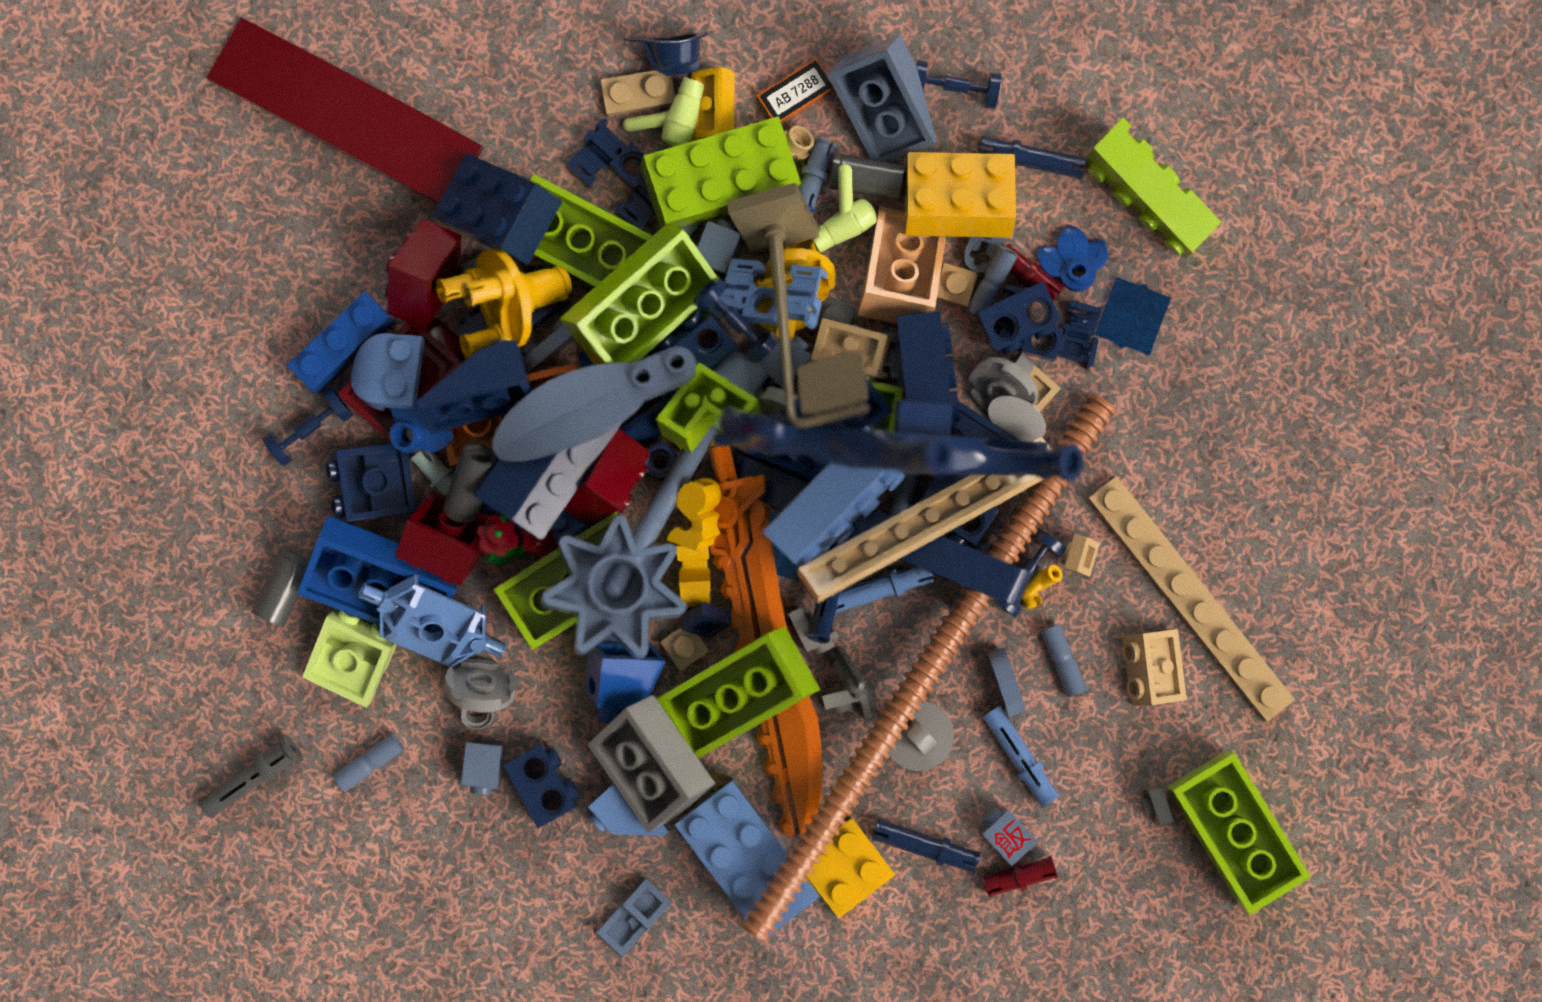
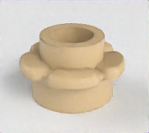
[784,126,814,160]

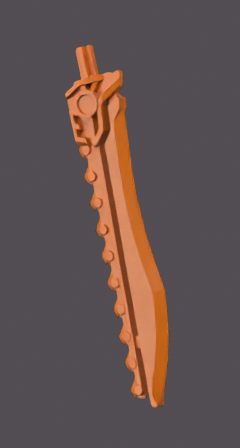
[709,445,823,836]

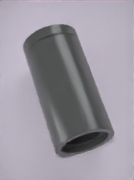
[829,154,905,200]
[442,443,498,523]
[251,547,310,627]

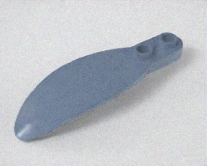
[493,347,696,462]

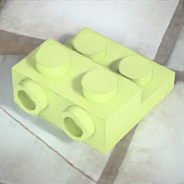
[302,609,397,708]

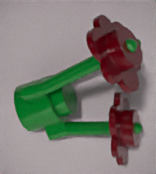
[477,515,557,566]

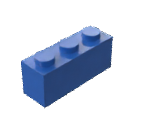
[287,291,396,395]

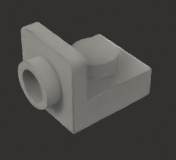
[788,608,839,656]
[821,688,877,722]

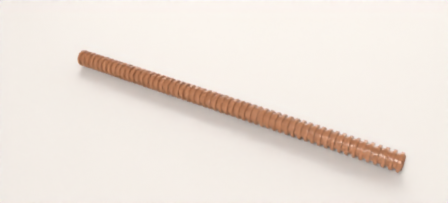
[740,395,1116,942]

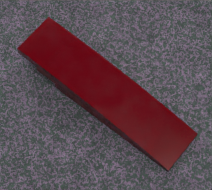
[207,17,484,204]

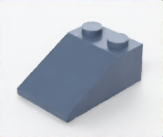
[827,34,937,162]

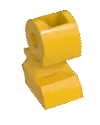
[666,478,721,551]
[676,544,711,608]

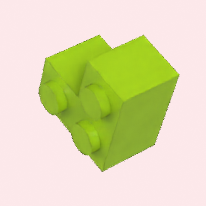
[656,363,762,454]

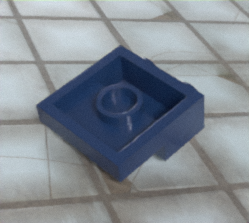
[325,444,417,523]

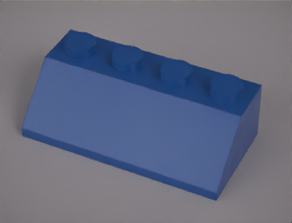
[297,516,457,633]

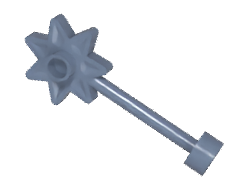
[541,350,768,659]

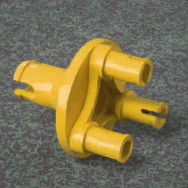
[436,248,572,358]

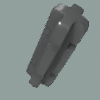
[827,646,869,699]

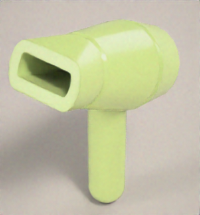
[623,77,704,147]
[812,164,877,253]

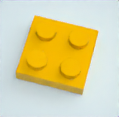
[807,817,895,918]

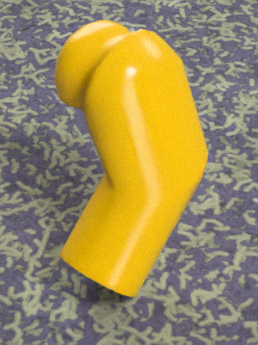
[1021,565,1063,610]

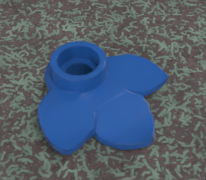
[1037,225,1108,292]
[390,400,453,453]

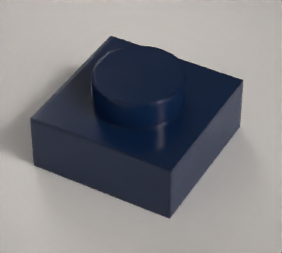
[681,603,731,639]

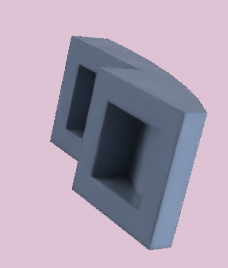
[595,879,672,958]

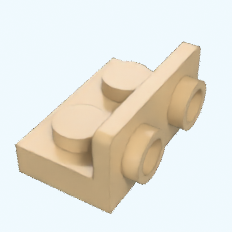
[811,318,892,381]
[1122,629,1187,706]

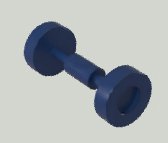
[916,60,1002,109]
[693,277,779,363]
[262,387,353,467]
[990,528,1066,617]

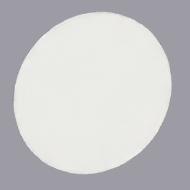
[988,396,1046,442]

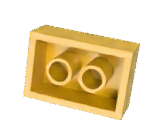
[905,152,1016,238]

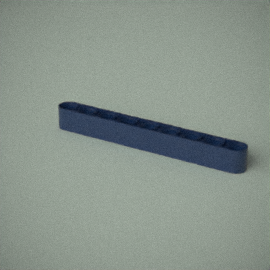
[734,455,1031,607]

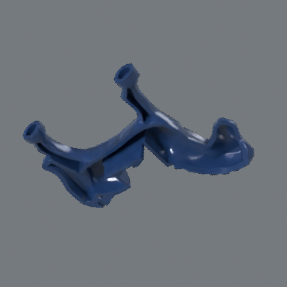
[714,400,1084,481]

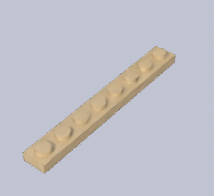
[798,437,1051,603]
[1087,476,1295,722]

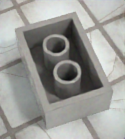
[587,695,715,834]

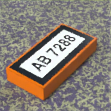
[757,58,835,124]

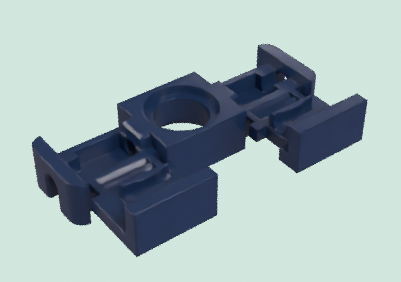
[566,119,656,230]
[985,284,1102,370]

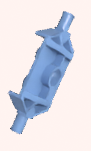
[358,575,506,667]

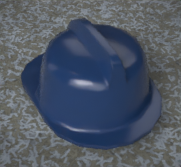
[623,32,708,76]

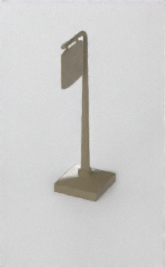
[727,183,869,428]

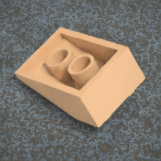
[858,206,946,324]

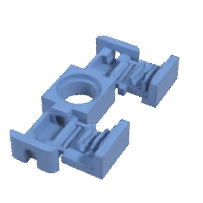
[709,259,828,329]

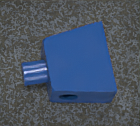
[585,641,665,724]

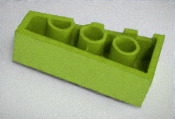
[1086,117,1221,258]

